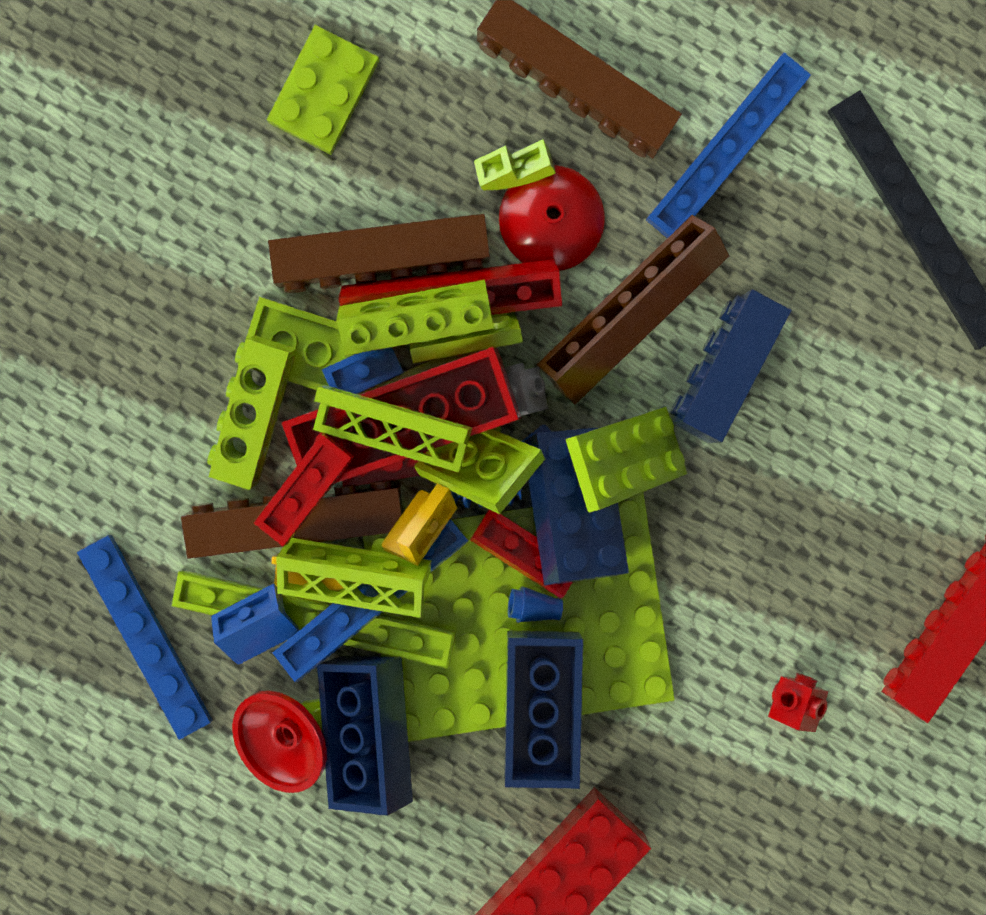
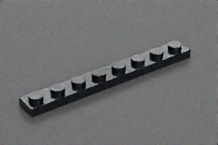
[827,90,986,350]

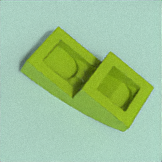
[474,139,556,191]

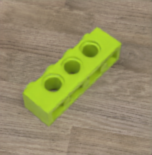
[336,280,494,355]
[207,335,297,490]

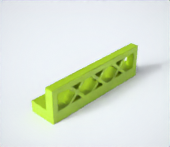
[313,386,472,473]
[276,538,431,618]

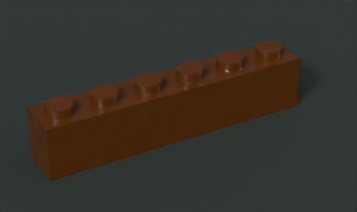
[477,0,682,158]
[268,214,490,293]
[537,215,729,405]
[181,480,404,559]

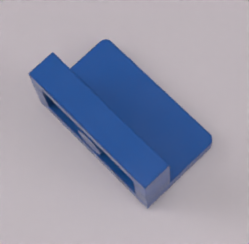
[321,347,404,394]
[211,583,299,664]

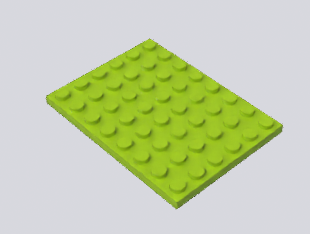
[363,492,675,742]

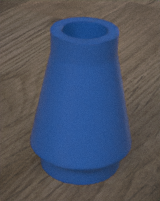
[508,586,563,623]

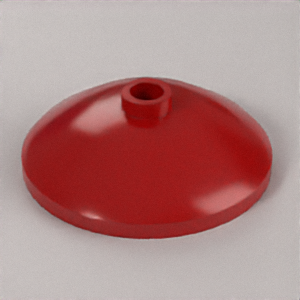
[499,165,605,271]
[232,691,327,793]

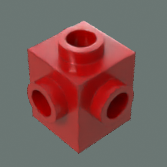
[768,673,829,732]

